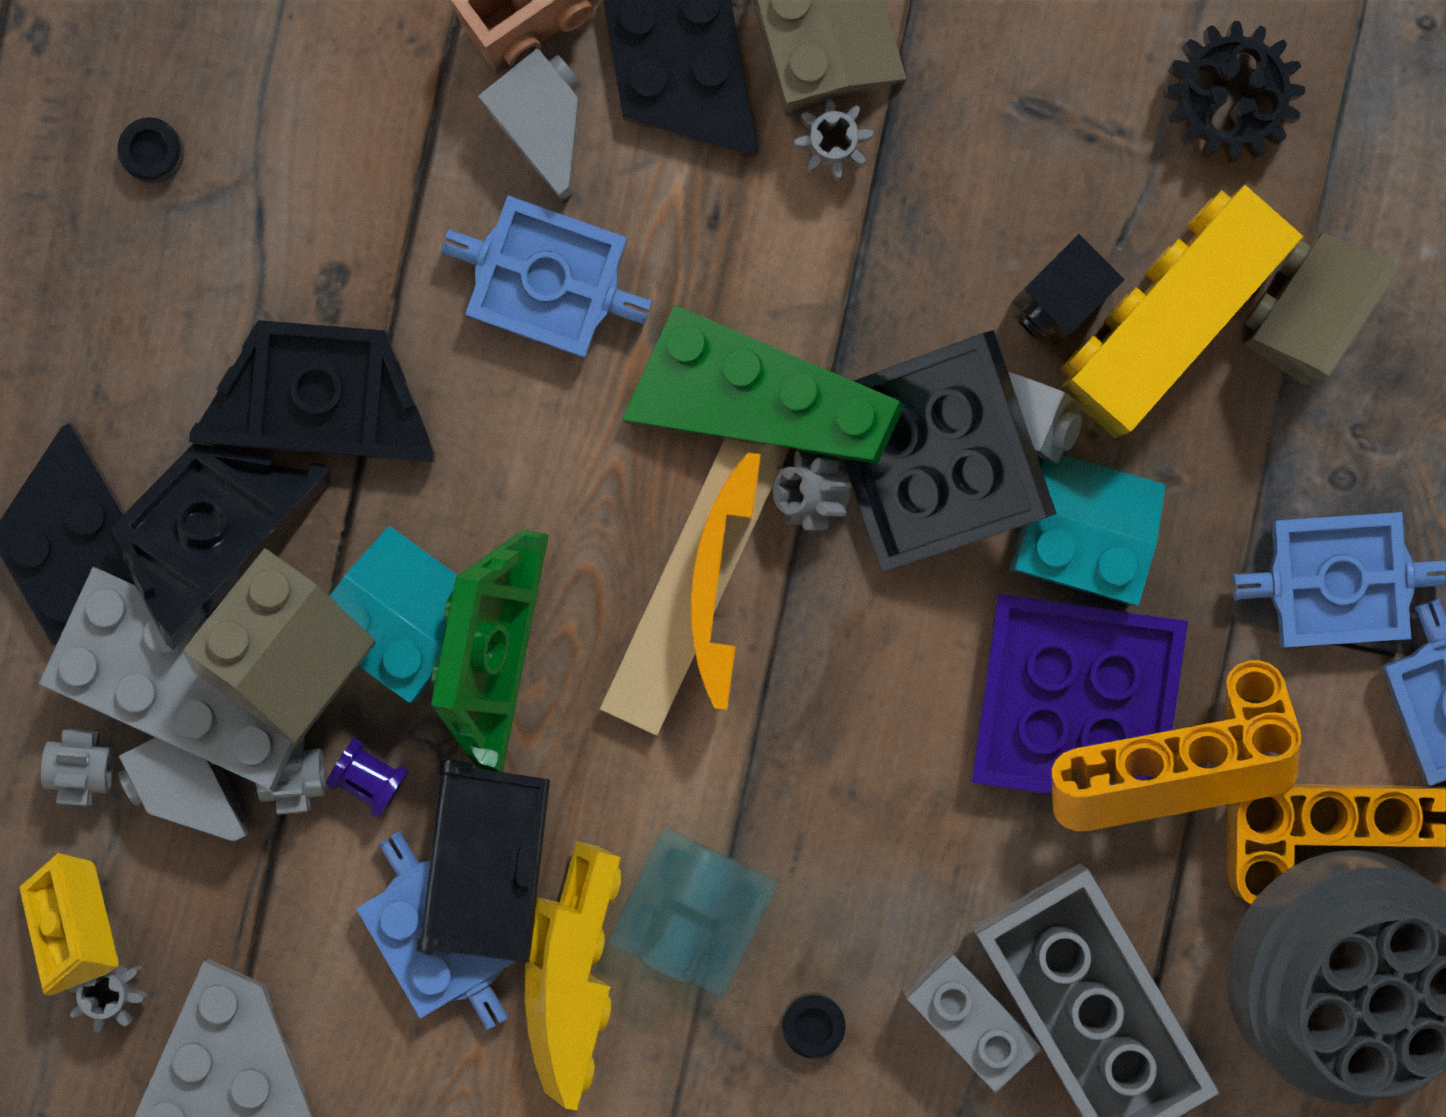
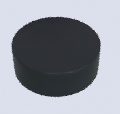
[117,117,184,183]
[782,992,846,1058]

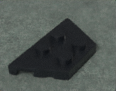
[603,0,757,157]
[189,320,436,463]
[0,423,135,646]
[110,443,331,650]

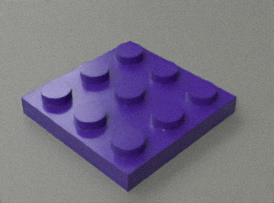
[970,594,1188,794]

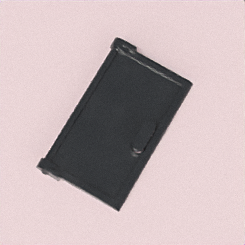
[416,759,550,963]

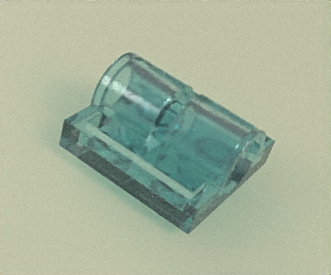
[608,826,778,998]

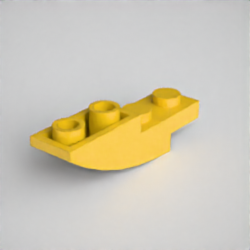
[525,841,621,1111]

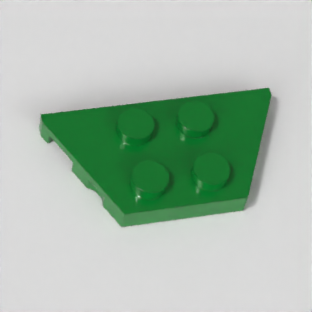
[431,530,549,772]

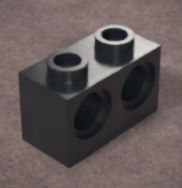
[1012,234,1125,345]

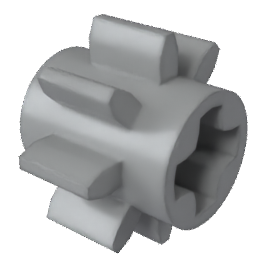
[794,98,873,181]
[772,452,851,531]
[41,729,115,807]
[256,737,326,815]
[67,951,148,1033]

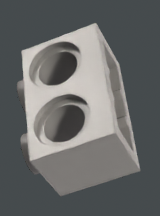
[903,947,1042,1093]

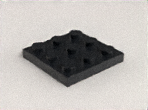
[843,330,1057,573]

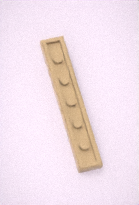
[600,438,790,736]

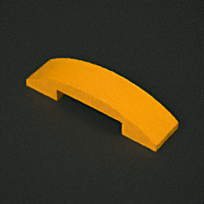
[691,452,761,710]

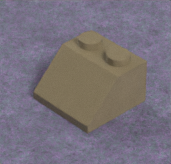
[752,0,906,115]
[1243,232,1401,386]
[183,548,376,746]

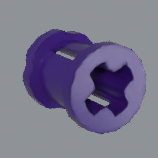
[325,737,409,819]

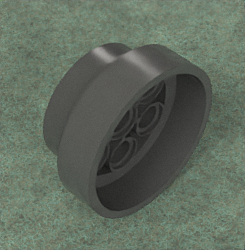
[1227,850,1446,1103]

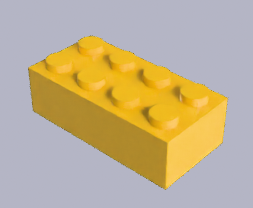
[1059,185,1304,438]

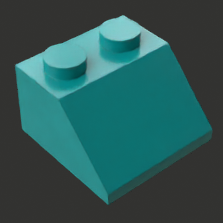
[1008,454,1166,606]
[329,526,457,704]

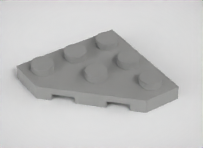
[134,958,313,1117]

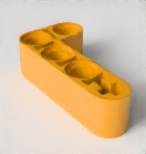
[1052,660,1301,831]
[1226,784,1446,905]

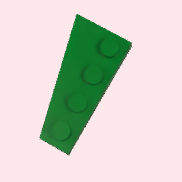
[622,305,905,464]

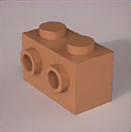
[451,0,600,74]

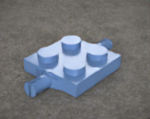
[441,195,653,359]
[1232,512,1446,648]
[1380,598,1446,786]
[356,830,516,1030]

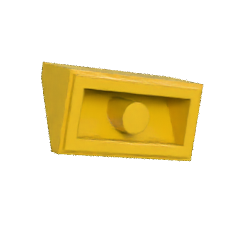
[19,853,119,996]

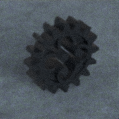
[1163,21,1305,163]

